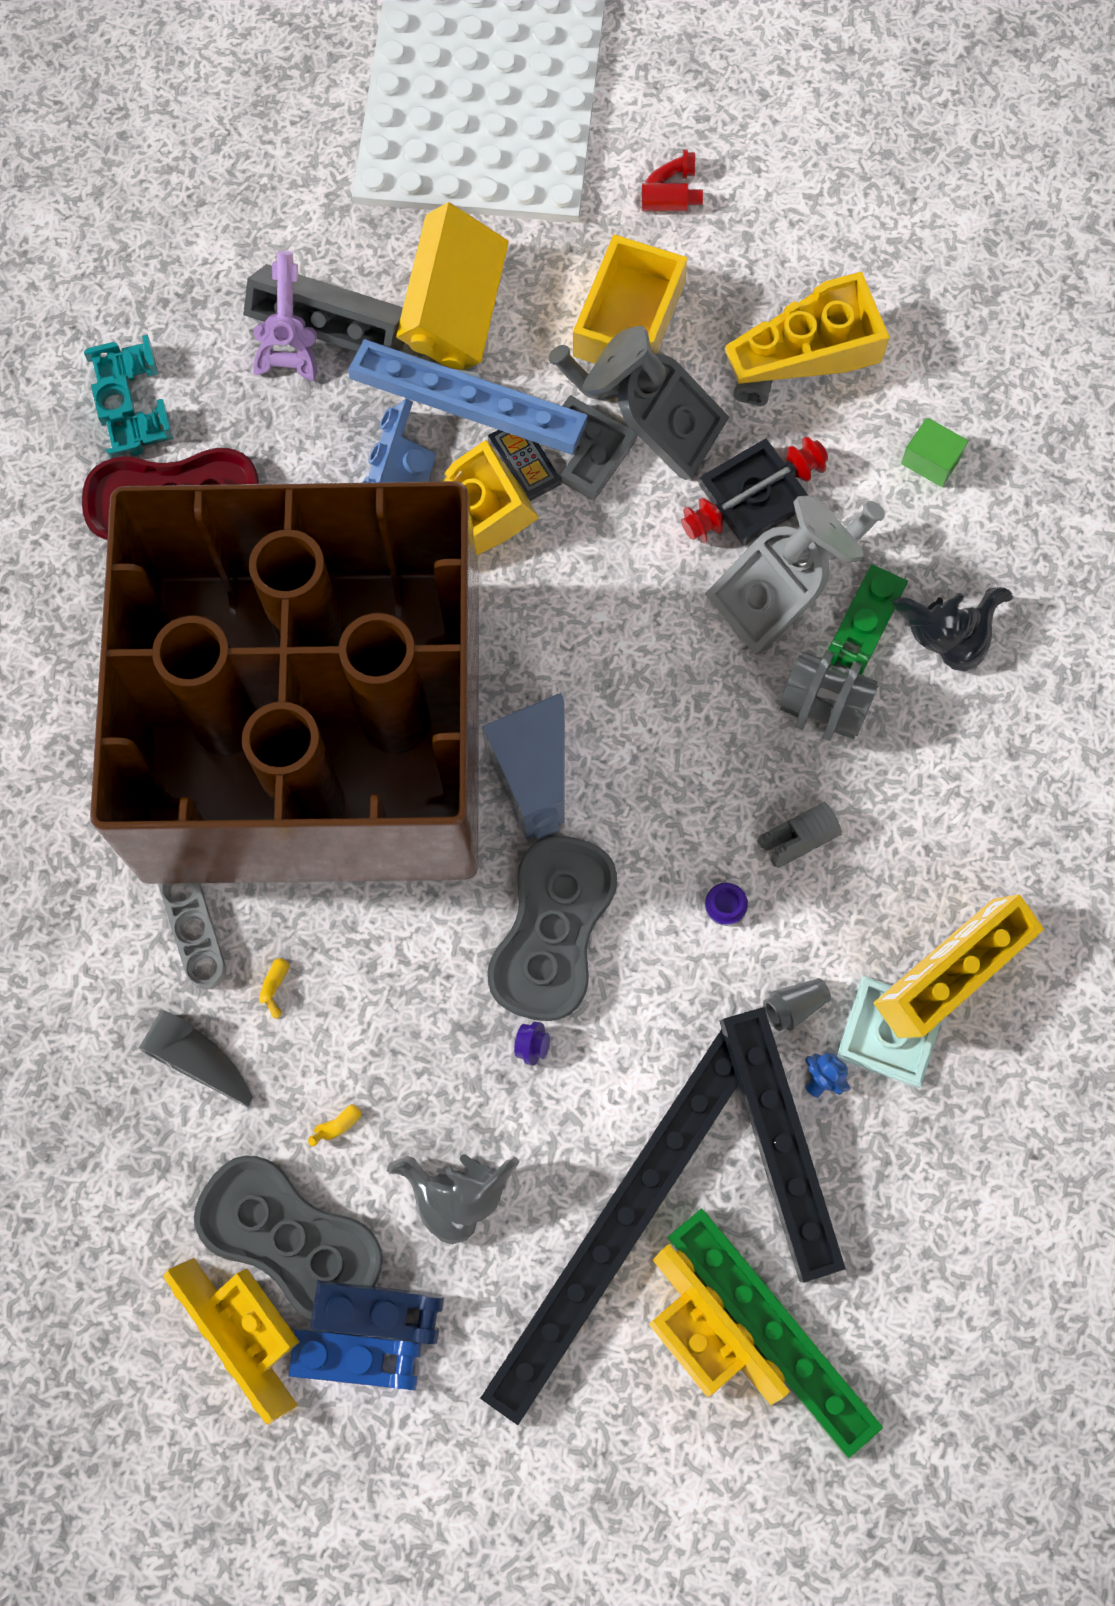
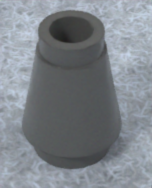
[763,978,831,1031]

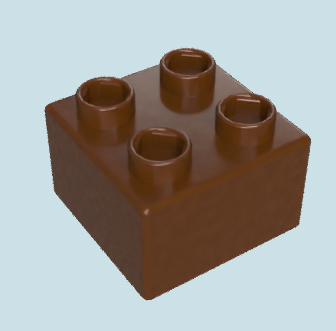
[90,481,479,884]

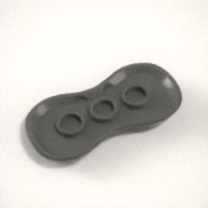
[487,836,617,1021]
[194,1155,383,1320]

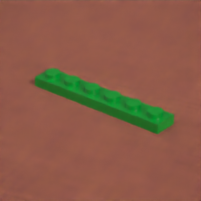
[667,1208,883,1459]

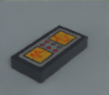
[488,430,562,501]

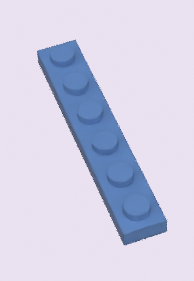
[348,339,588,455]

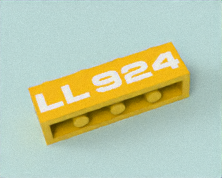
[873,894,1045,1038]

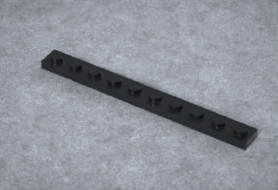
[480,1029,739,1425]

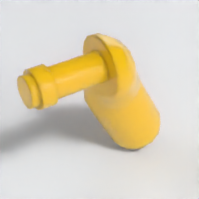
[259,958,290,1019]
[308,1104,362,1146]

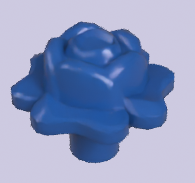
[805,1053,851,1098]

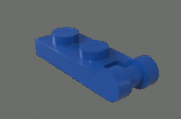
[288,1329,422,1391]

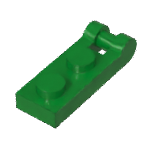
[828,564,908,674]

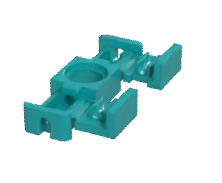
[84,334,174,459]

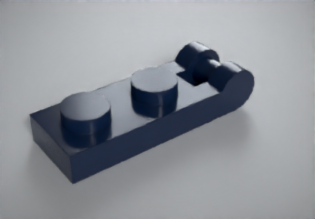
[310,1280,444,1344]

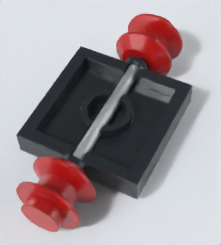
[681,437,828,546]

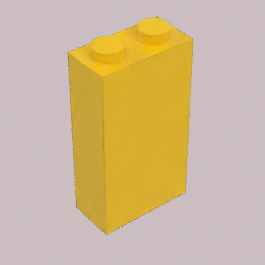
[396,202,509,370]

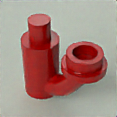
[641,149,703,211]

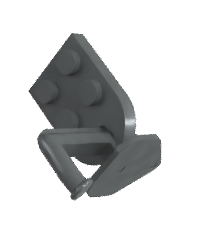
[549,326,729,480]

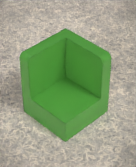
[901,418,969,487]

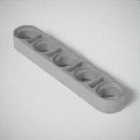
[158,883,226,989]

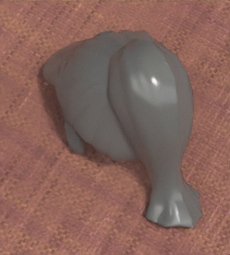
[386,1154,520,1245]

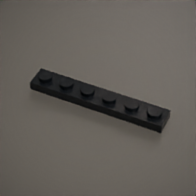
[719,1007,846,1283]

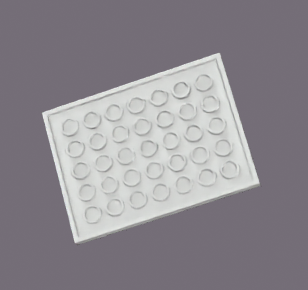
[352,0,606,223]

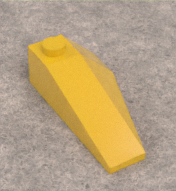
[725,271,890,384]
[444,439,540,556]

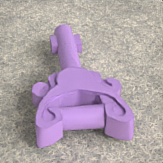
[253,251,317,381]

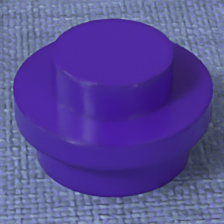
[705,883,748,926]
[514,1021,550,1066]

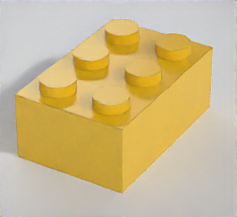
[573,234,688,364]

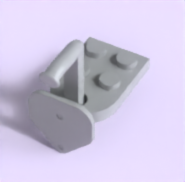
[705,496,885,655]

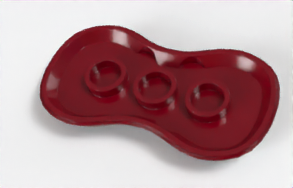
[82,447,259,540]

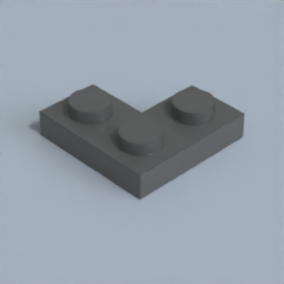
[560,395,637,501]

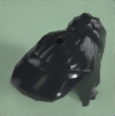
[892,587,1013,671]

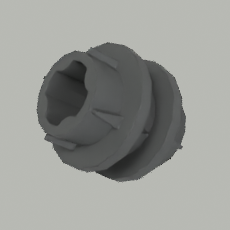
[779,650,878,741]

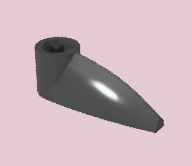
[139,1009,253,1108]

